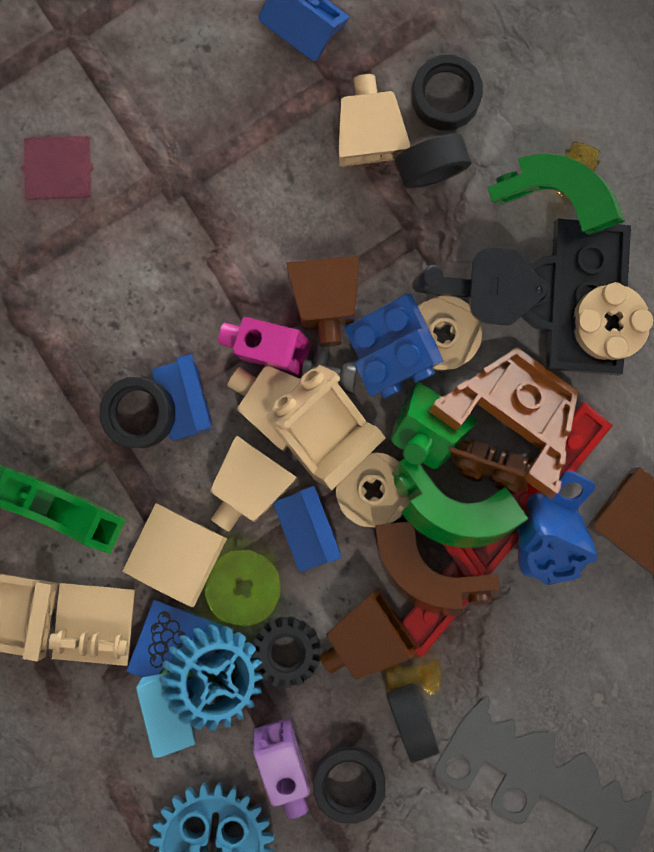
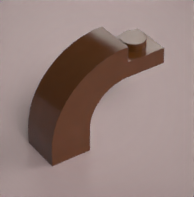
[376,522,500,616]

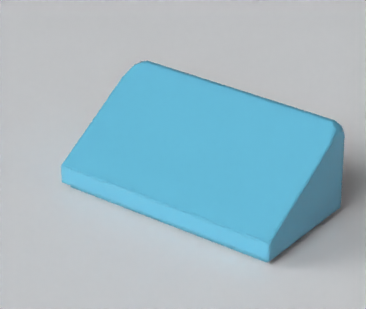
[136,672,196,758]

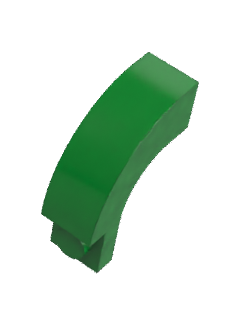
[487,154,625,235]
[392,459,528,548]
[0,465,126,554]

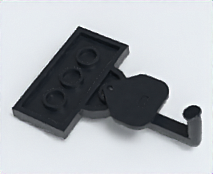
[412,218,631,376]

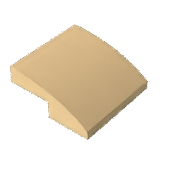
[123,503,227,607]

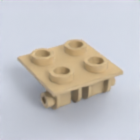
[49,583,135,666]

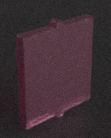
[21,136,94,200]

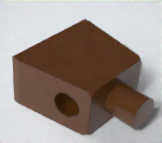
[287,256,359,347]
[320,587,418,679]

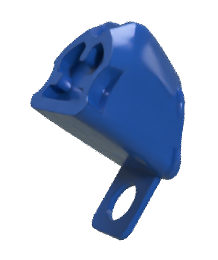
[517,471,597,585]

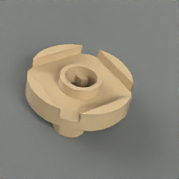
[574,282,654,360]
[418,295,482,372]
[336,453,410,527]

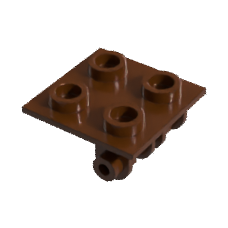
[449,439,532,495]

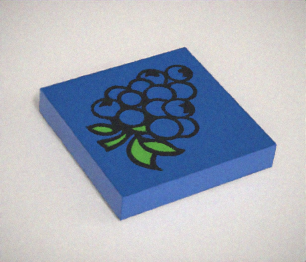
[127,599,226,695]

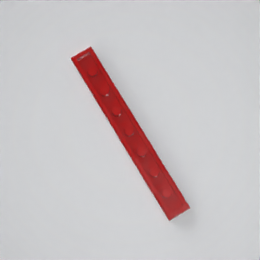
[401,402,613,658]

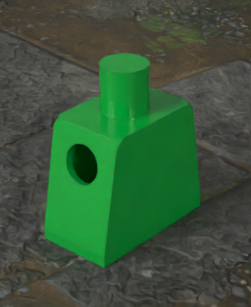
[391,382,478,469]

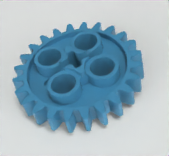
[149,782,275,852]

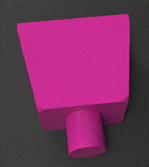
[218,317,312,378]

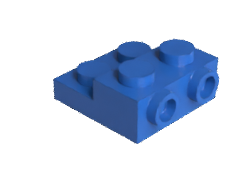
[344,293,444,399]

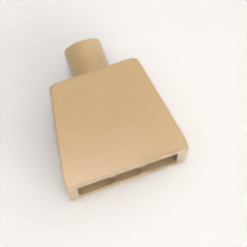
[339,74,410,167]
[227,365,301,452]
[210,436,297,532]

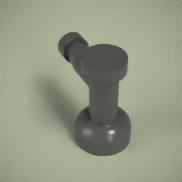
[302,337,357,393]

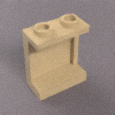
[264,365,386,490]
[0,573,59,661]

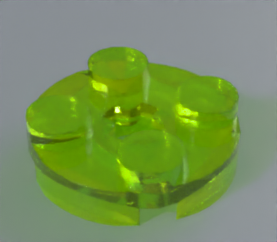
[205,550,281,626]

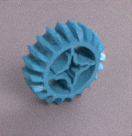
[159,625,263,731]

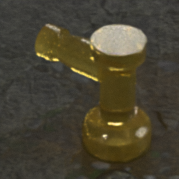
[385,660,442,694]

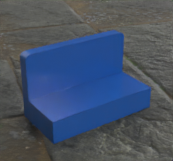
[258,0,350,61]
[152,354,214,441]
[274,486,342,572]

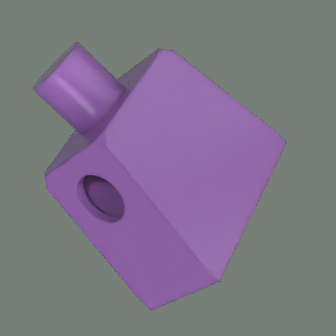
[253,717,310,819]

